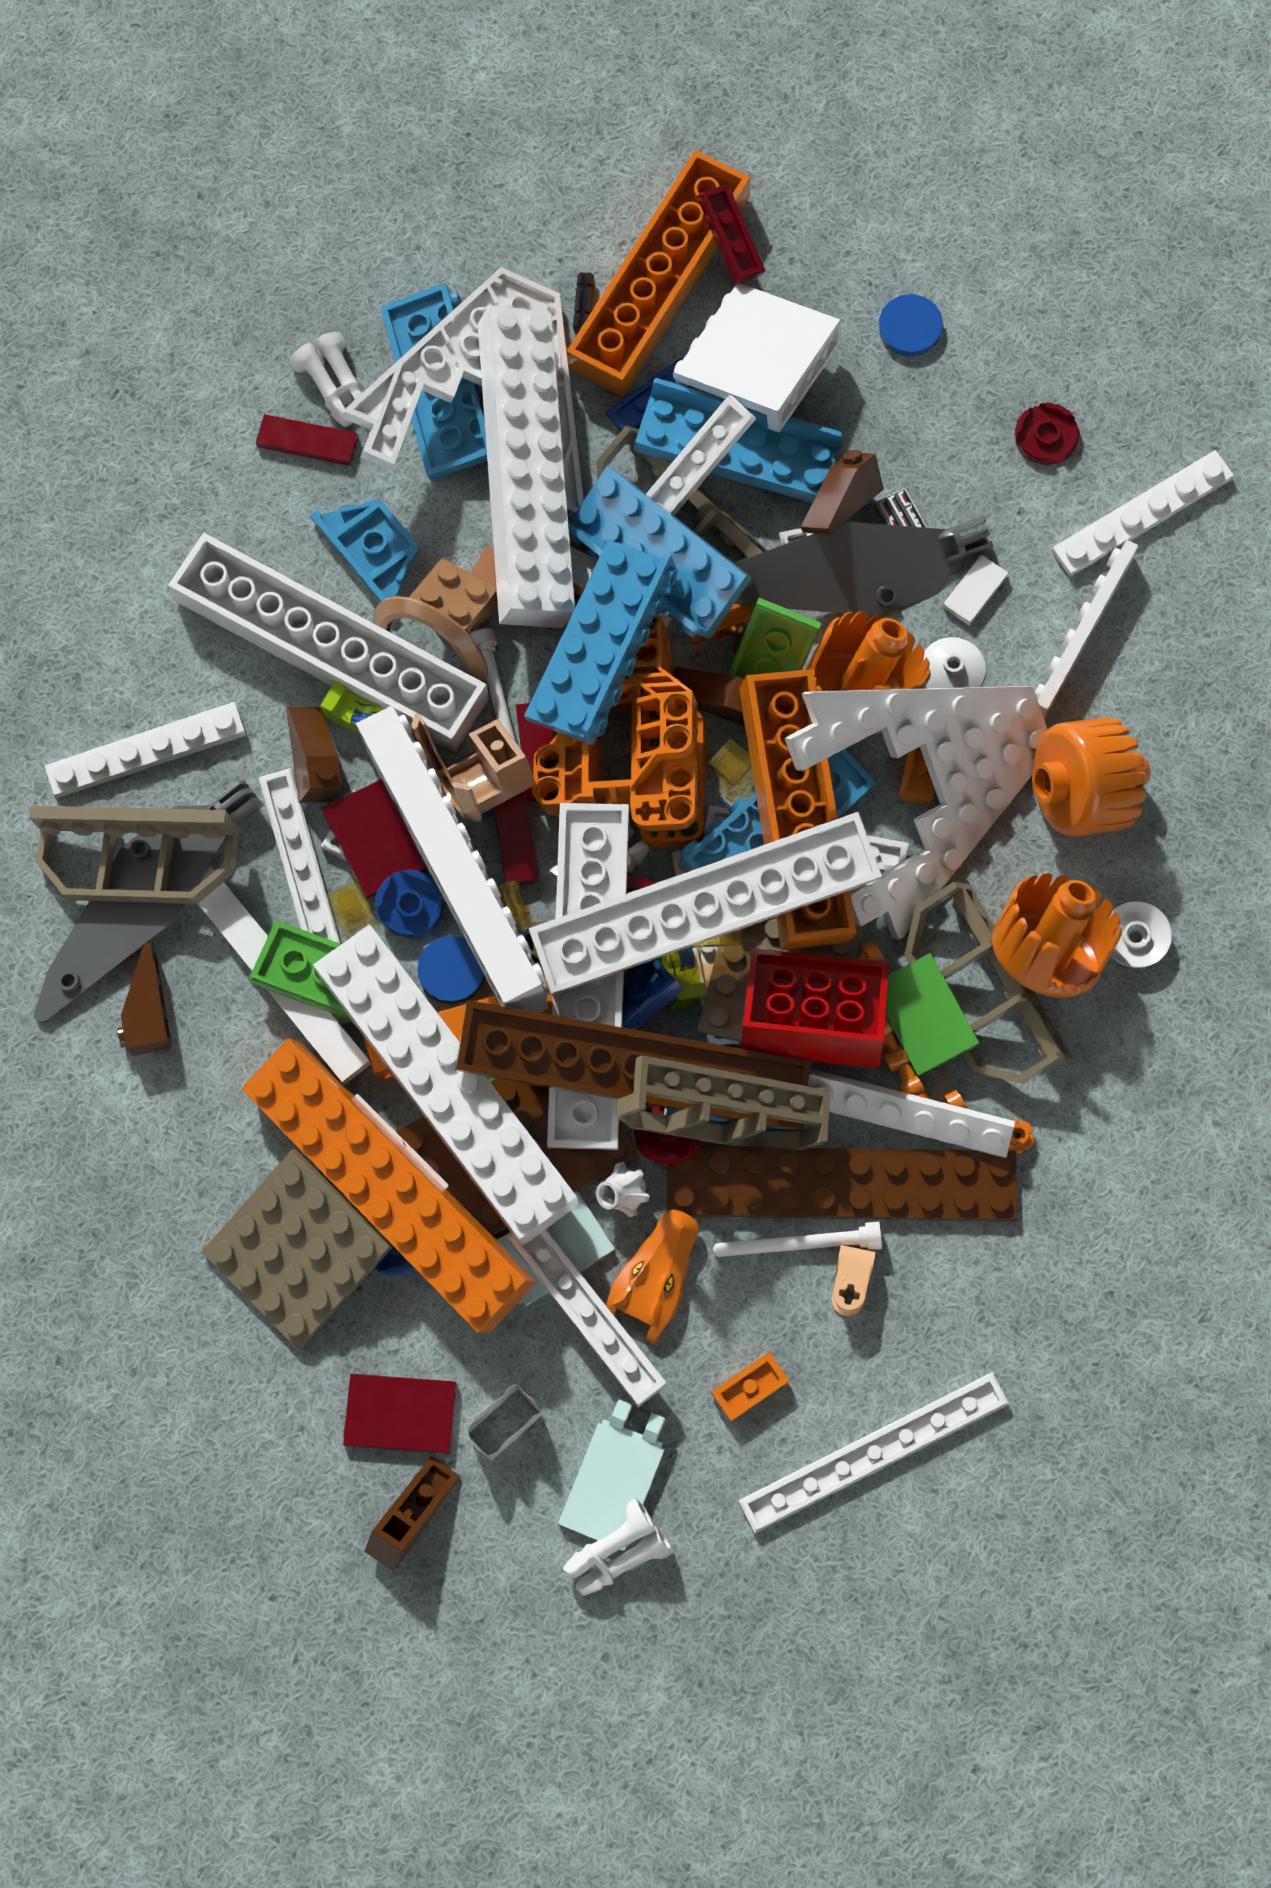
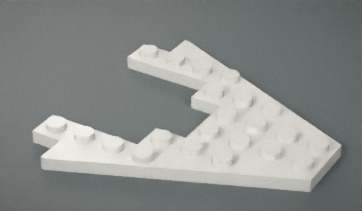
[342,267,584,518]
[784,686,1048,940]

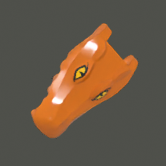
[606,1209,699,1345]

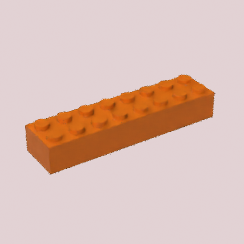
[566,150,750,398]
[739,669,857,950]

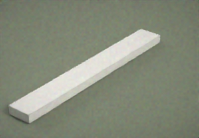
[259,768,351,1025]
[198,866,371,1085]
[738,1372,1009,1534]

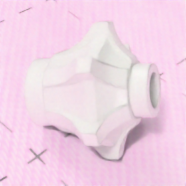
[596,1162,649,1217]

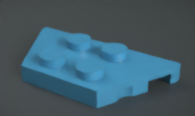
[310,499,421,602]

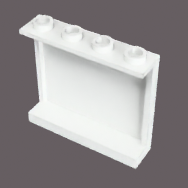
[673,284,841,433]

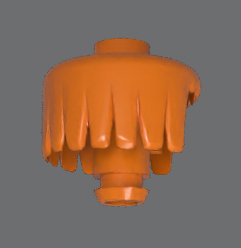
[806,611,931,733]
[1032,717,1151,837]
[992,873,1122,998]

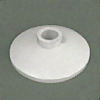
[923,637,986,689]
[1109,901,1172,968]

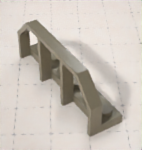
[597,426,767,559]
[29,806,240,904]
[904,882,1073,1083]
[616,1055,830,1150]

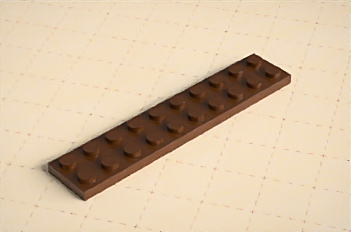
[455,1000,811,1131]
[667,1146,1017,1221]

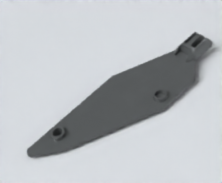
[734,516,994,616]
[34,780,264,1023]

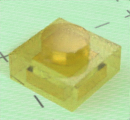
[709,739,752,787]
[326,880,372,927]

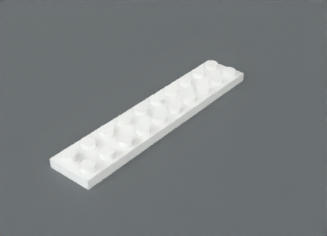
[547,803,630,1150]
[529,812,882,996]

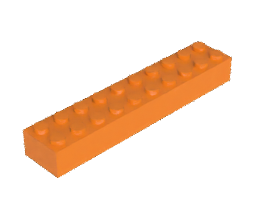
[241,1038,537,1333]

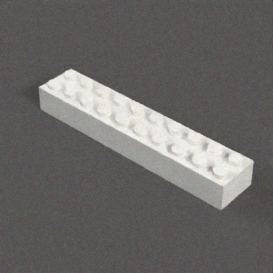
[478,305,575,628]
[168,532,489,753]
[356,706,550,1013]
[313,924,579,1246]

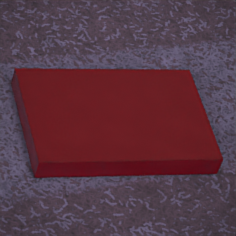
[321,779,427,899]
[343,1373,457,1454]

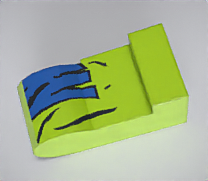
[320,681,383,734]
[659,946,707,1010]

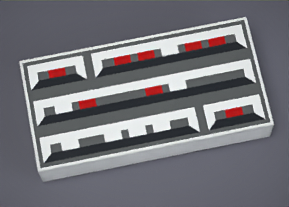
[875,488,927,528]

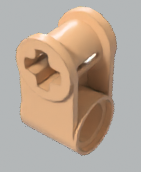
[832,1245,875,1316]

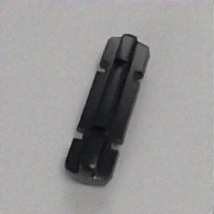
[573,272,594,333]

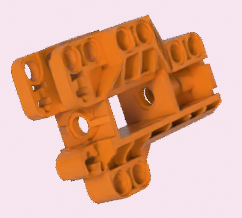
[533,614,708,848]

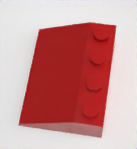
[740,948,889,1068]

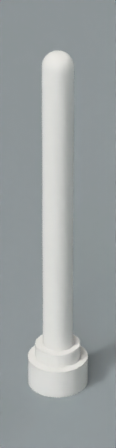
[470,628,517,744]
[713,1222,882,1257]

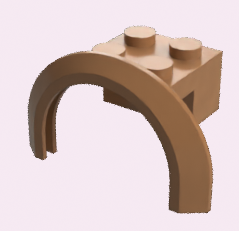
[373,558,497,684]
[411,712,536,823]

